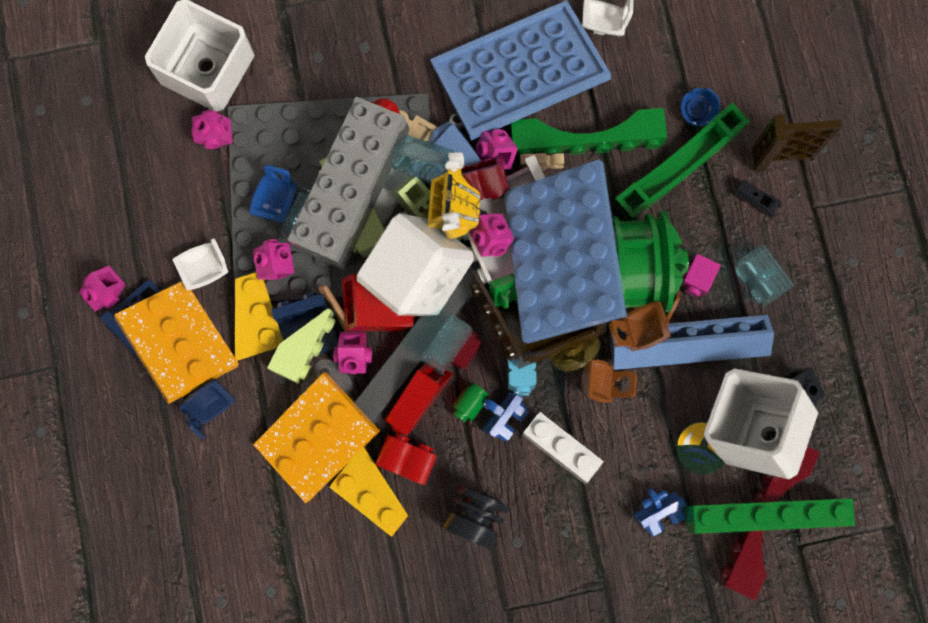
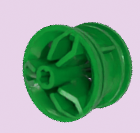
[611,211,689,312]

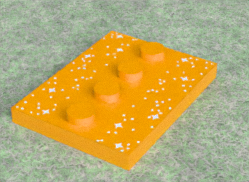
[115,281,238,404]
[253,372,380,503]

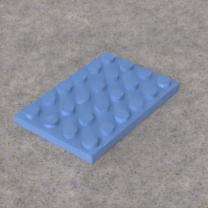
[430,0,611,140]
[504,159,627,343]

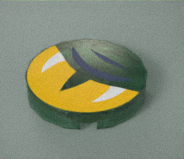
[675,422,725,475]

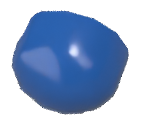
[680,88,721,127]

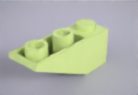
[267,309,335,384]

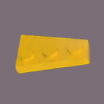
[235,272,283,361]
[330,448,408,537]

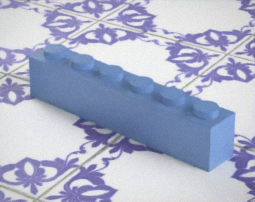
[610,315,774,370]

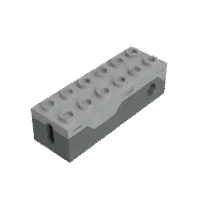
[288,97,410,270]

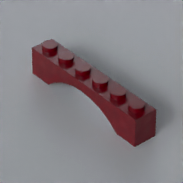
[720,446,820,601]

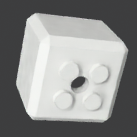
[145,0,254,111]
[357,213,474,316]
[704,369,818,479]

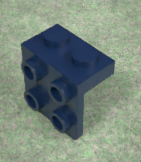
[271,292,338,357]

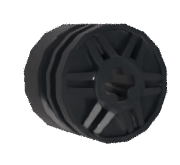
[441,485,510,550]

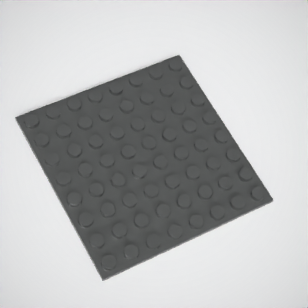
[228,93,432,302]

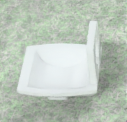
[582,0,634,36]
[172,238,228,291]

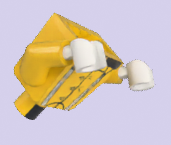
[427,152,488,239]

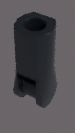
[734,179,782,218]

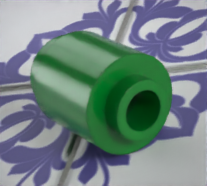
[451,382,488,423]

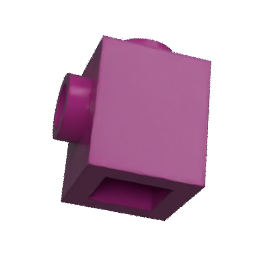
[681,254,721,298]

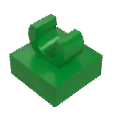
[489,273,518,308]

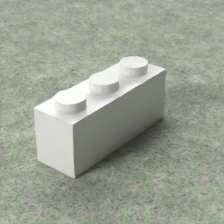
[522,412,604,484]

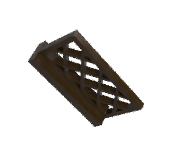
[751,114,842,172]

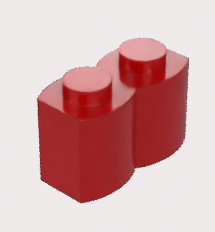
[375,433,437,486]

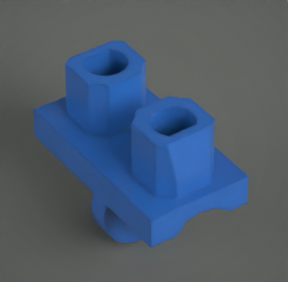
[633,488,686,536]

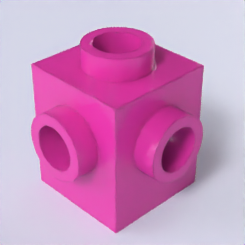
[191,110,233,149]
[476,129,518,169]
[469,214,514,257]
[253,239,294,280]
[79,266,126,311]
[334,332,372,374]

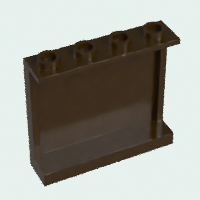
[470,271,607,369]

